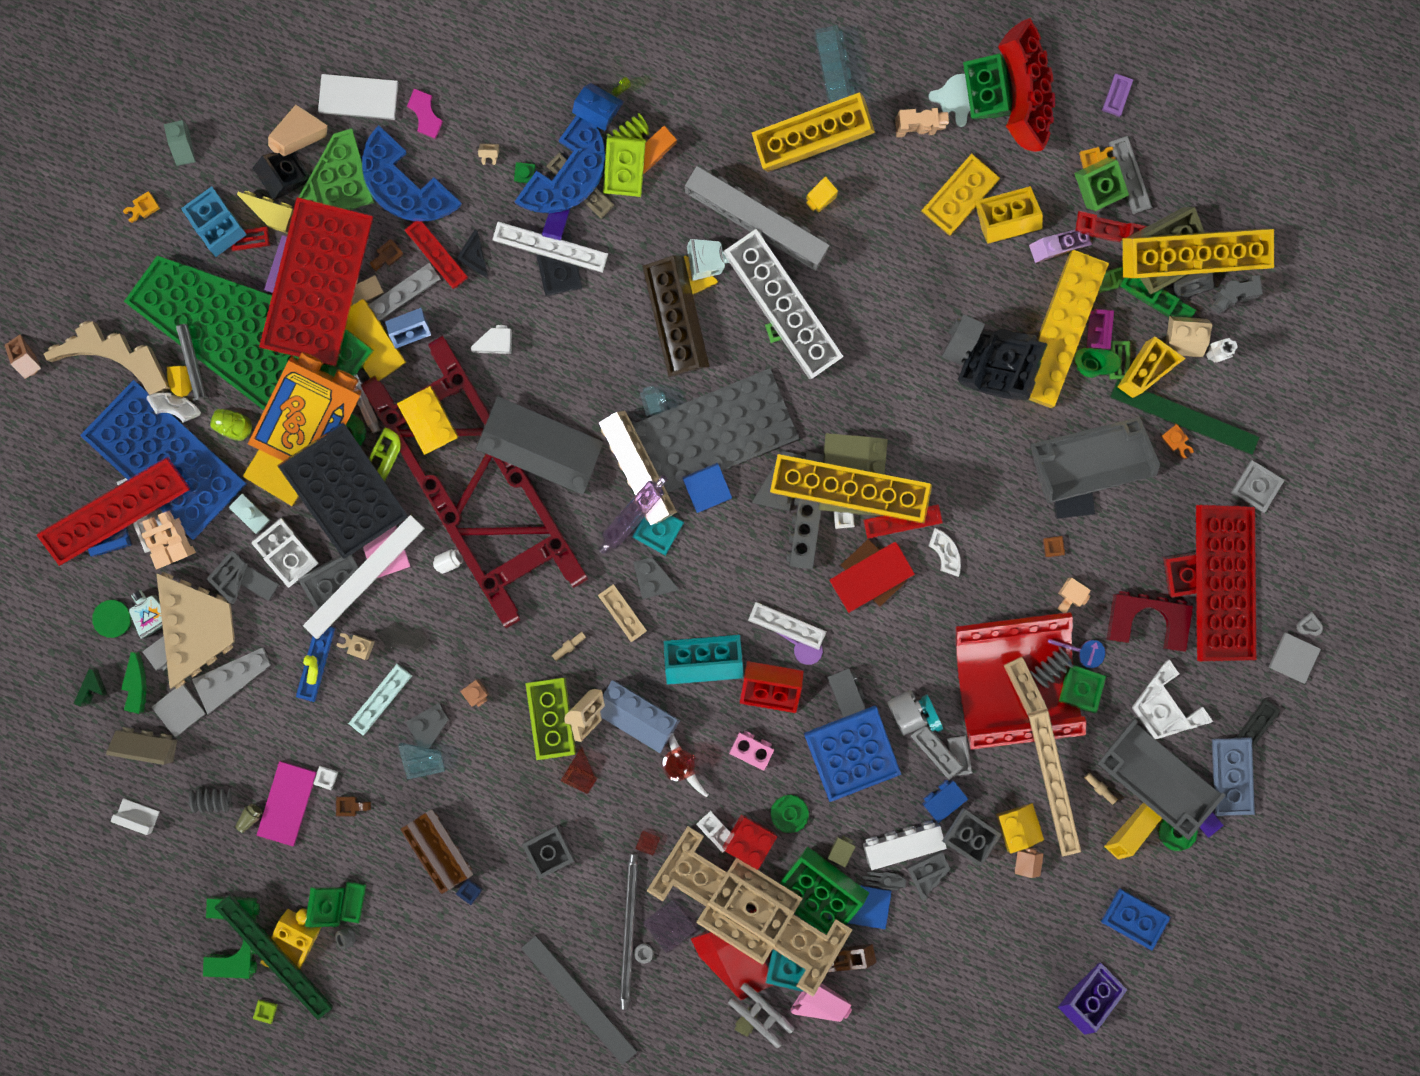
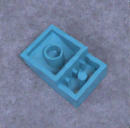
[181,186,247,257]

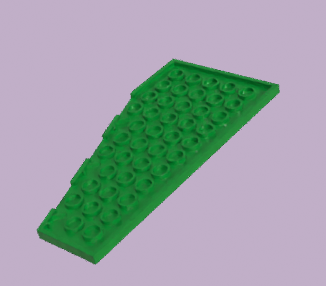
[124,256,374,410]

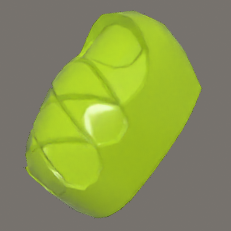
[210,409,252,441]

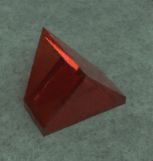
[560,747,597,794]

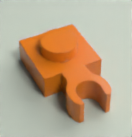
[1160,424,1194,459]

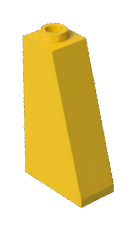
[1104,803,1162,859]

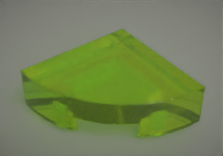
[612,77,631,97]

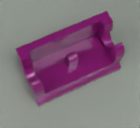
[1086,309,1114,350]

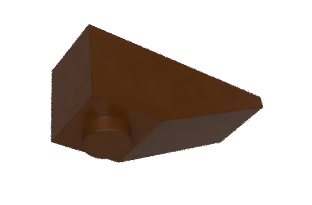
[828,944,876,972]

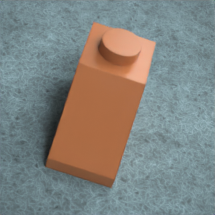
[5,335,41,379]

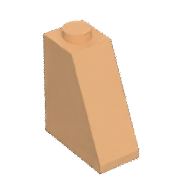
[268,105,328,156]

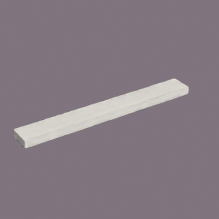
[303,515,425,639]

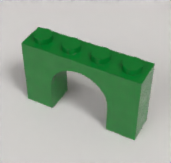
[203,896,260,979]

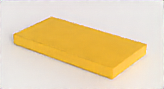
[921,153,1000,236]
[346,299,407,381]

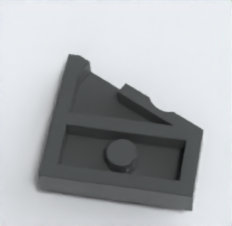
[633,557,678,599]
[406,703,449,754]

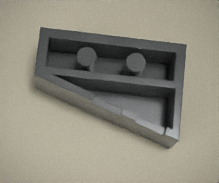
[942,315,985,366]

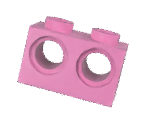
[729,731,774,771]

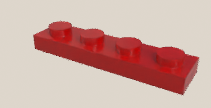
[405,221,468,290]
[863,504,943,539]

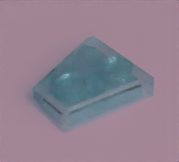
[398,743,445,780]

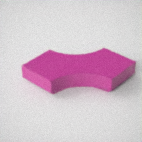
[407,89,443,139]

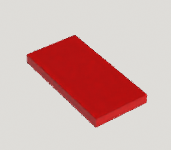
[829,541,915,613]

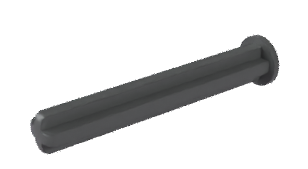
[176,324,208,400]

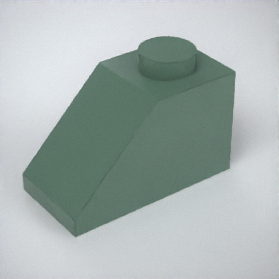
[164,120,196,166]

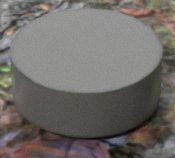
[634,943,654,964]

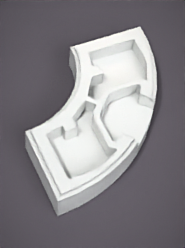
[147,393,201,422]
[929,528,961,577]

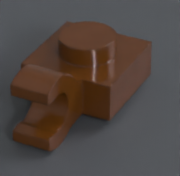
[369,239,404,271]
[336,796,371,816]

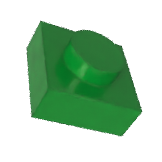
[514,162,535,184]

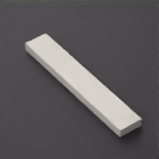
[492,222,608,273]

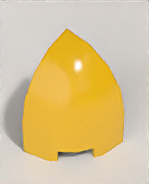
[167,366,192,397]

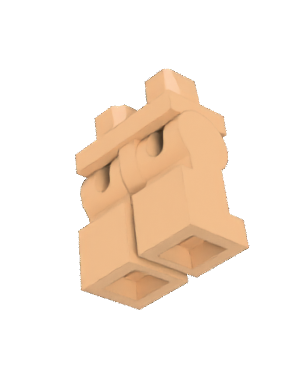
[895,108,949,137]
[142,510,196,569]

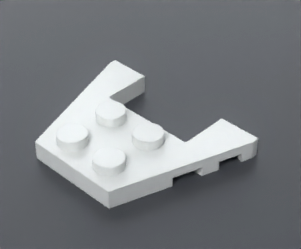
[1132,660,1213,739]

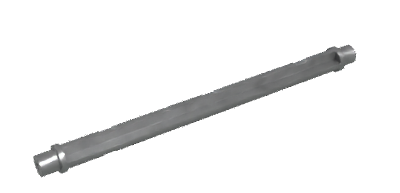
[619,854,639,1010]

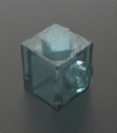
[640,386,666,417]

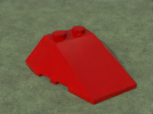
[691,908,773,1000]

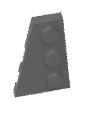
[752,451,802,511]
[298,555,359,611]

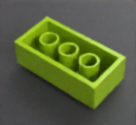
[525,677,576,760]

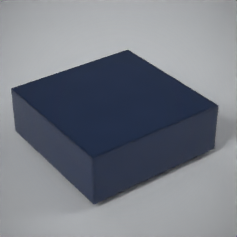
[456,879,483,905]

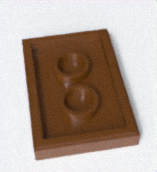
[840,539,908,607]

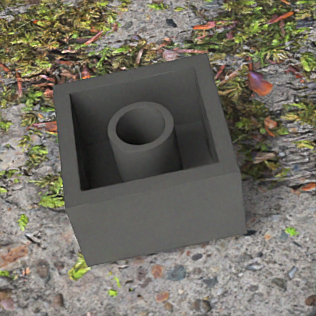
[522,825,575,879]

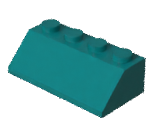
[664,635,744,685]

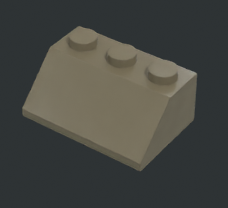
[106,727,177,765]

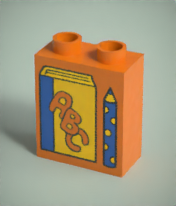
[248,352,362,461]

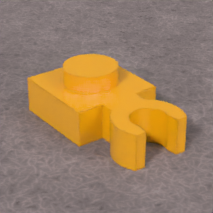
[1079,147,1116,169]
[123,191,160,223]

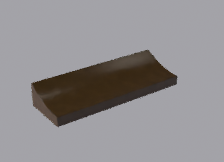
[642,255,710,377]

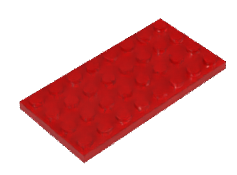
[259,197,373,366]
[1196,505,1256,661]

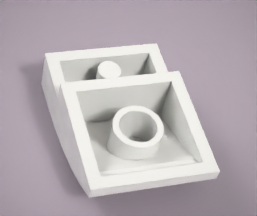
[251,517,318,588]

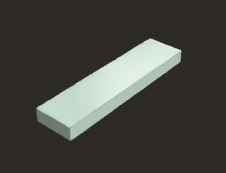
[348,664,412,735]

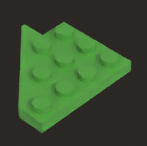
[298,129,374,210]

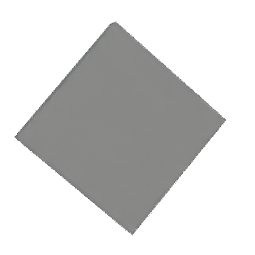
[1231,460,1285,513]
[1269,633,1321,684]
[152,685,206,737]

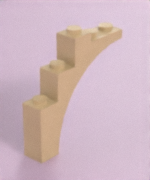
[43,321,170,395]

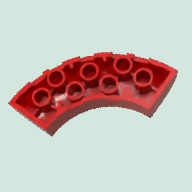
[998,18,1055,152]

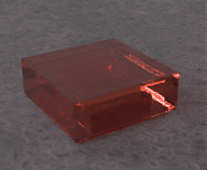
[635,830,660,856]

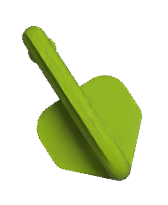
[369,427,400,481]

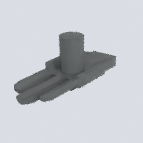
[862,872,906,891]

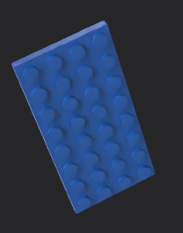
[80,380,247,540]

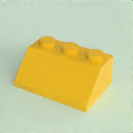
[975,186,1043,244]
[397,386,459,455]

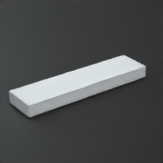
[748,602,827,650]

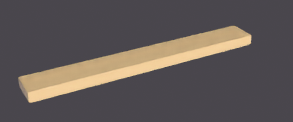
[1028,709,1081,857]

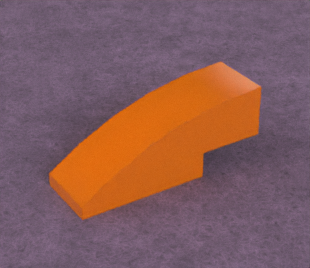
[643,126,677,174]

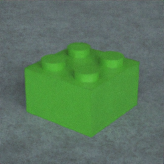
[1074,157,1129,211]

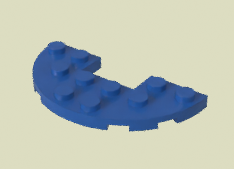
[514,115,605,213]
[362,125,461,221]

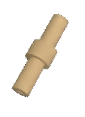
[552,632,586,661]
[1084,772,1118,805]

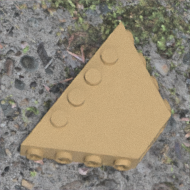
[156,572,235,689]

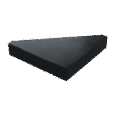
[456,229,488,278]

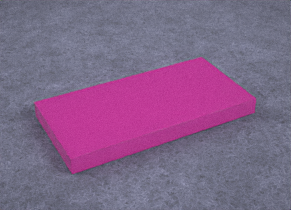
[257,761,317,846]

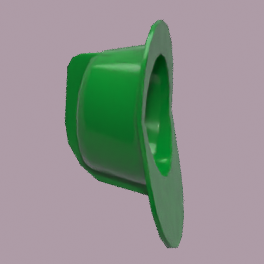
[1075,348,1121,378]

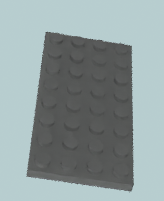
[632,368,799,493]

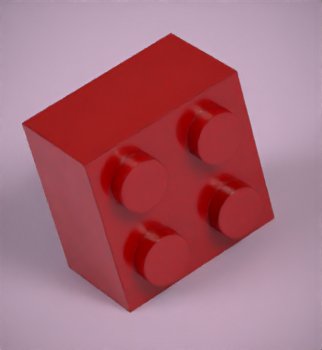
[1163,552,1196,597]
[722,814,777,870]

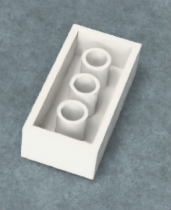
[862,820,947,870]

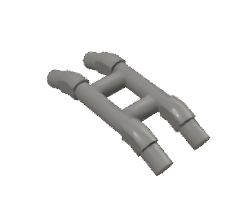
[728,983,794,1048]

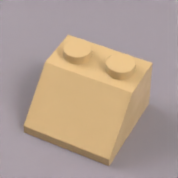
[1166,316,1212,357]

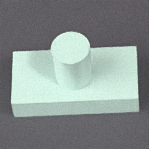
[229,494,270,534]

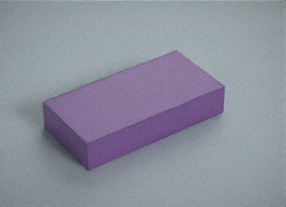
[1102,73,1133,117]

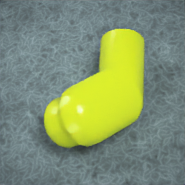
[303,655,318,684]

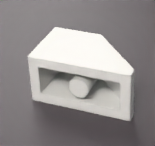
[471,325,512,354]

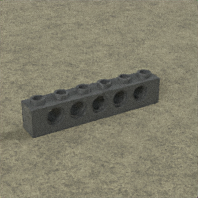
[786,452,824,570]

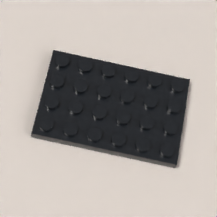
[277,422,408,559]

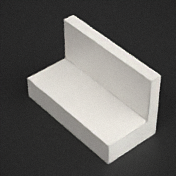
[111,798,160,835]

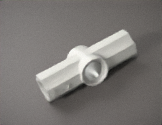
[1206,338,1238,363]

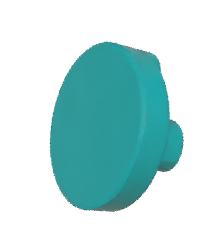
[918,694,944,732]

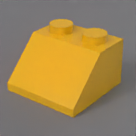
[996,803,1044,854]

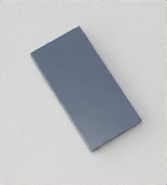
[1212,737,1255,816]

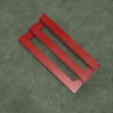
[231,227,270,251]

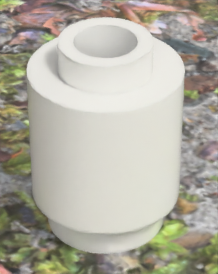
[433,549,463,574]

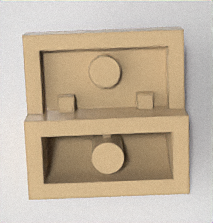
[565,689,605,742]

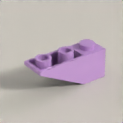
[1029,230,1092,263]

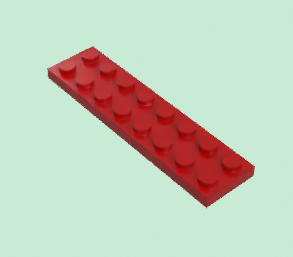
[36,456,190,566]

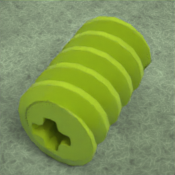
[607,113,649,139]

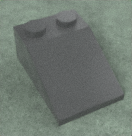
[942,808,1002,867]

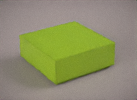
[253,999,278,1024]

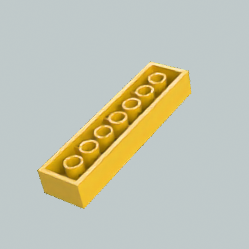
[1122,229,1274,278]
[1029,250,1109,408]
[770,454,932,523]

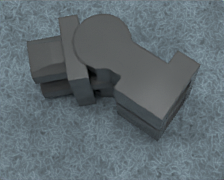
[1210,275,1263,314]

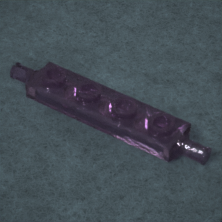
[599,475,668,554]

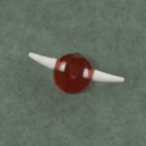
[662,733,708,797]

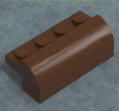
[400,809,473,894]

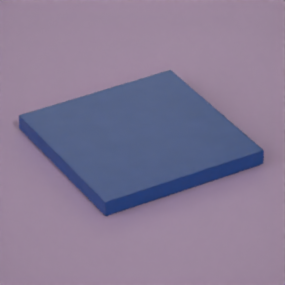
[804,705,901,802]

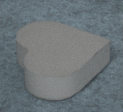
[1297,612,1323,636]

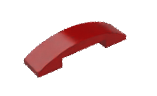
[1075,211,1147,243]

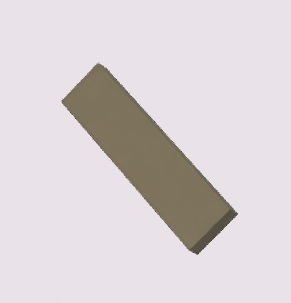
[546,153,614,219]

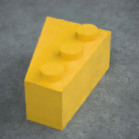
[1118,337,1186,398]

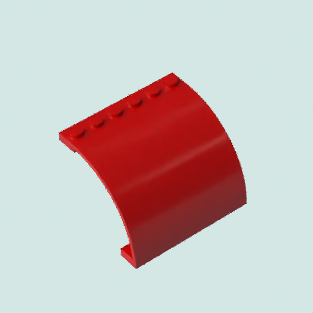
[956,612,1086,749]

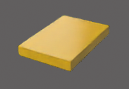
[243,450,299,506]

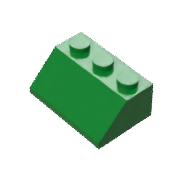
[963,54,1012,119]

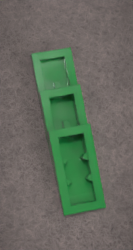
[1120,278,1196,318]

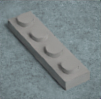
[369,263,441,322]

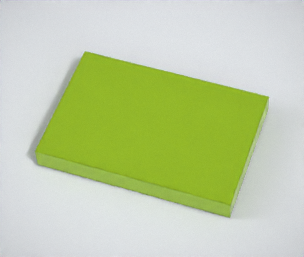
[603,136,646,197]

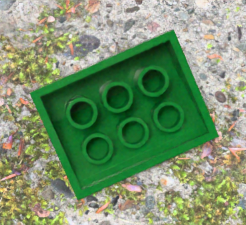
[779,846,869,935]

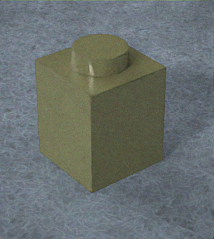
[827,835,856,867]

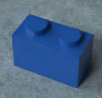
[922,780,968,823]

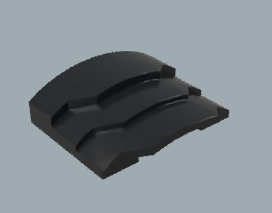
[958,328,1047,400]

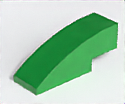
[121,652,147,714]

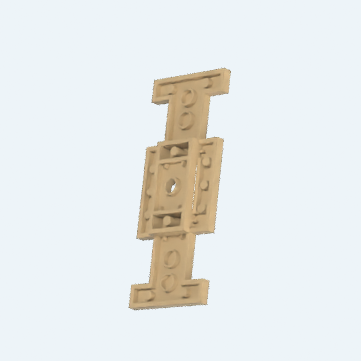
[647,826,852,996]

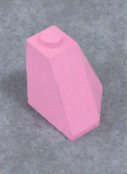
[791,983,852,1022]

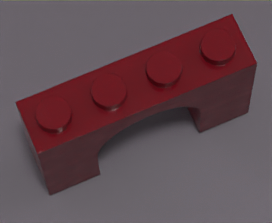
[1107,591,1193,652]

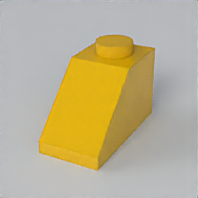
[806,177,838,213]

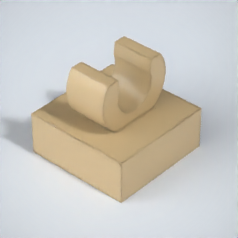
[478,144,499,165]

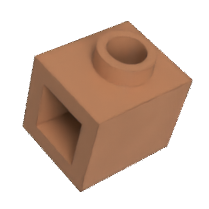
[460,679,489,707]
[1015,847,1043,878]

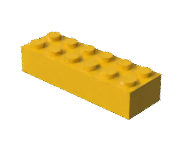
[752,92,875,172]

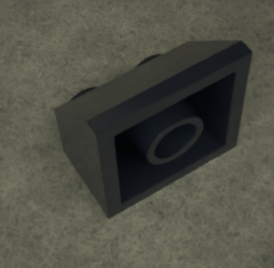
[253,152,310,199]

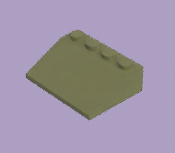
[1120,207,1205,294]
[819,433,888,516]

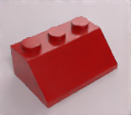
[739,661,804,713]

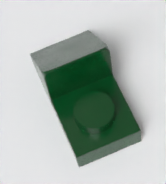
[73,668,107,707]

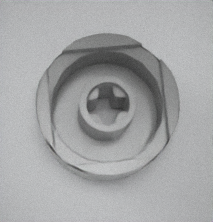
[887,690,928,736]

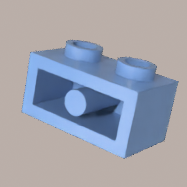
[385,308,431,349]

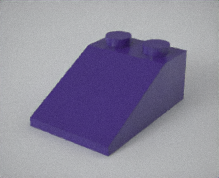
[1058,963,1127,1035]

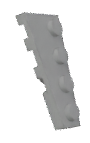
[192,648,271,714]

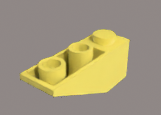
[237,191,294,234]

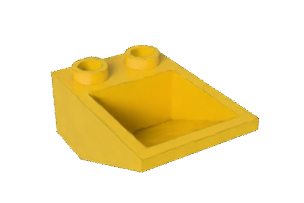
[260,909,321,969]

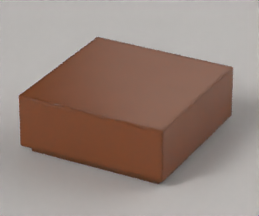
[1043,536,1065,558]

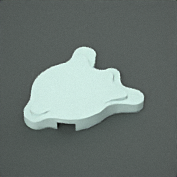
[929,74,970,127]

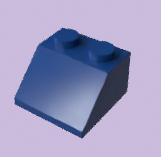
[572,83,624,131]

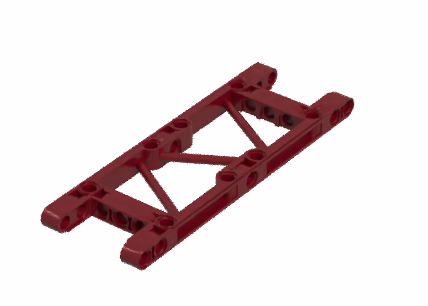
[360,335,589,629]

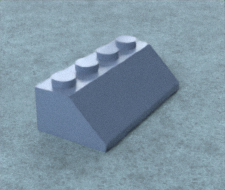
[600,680,680,754]

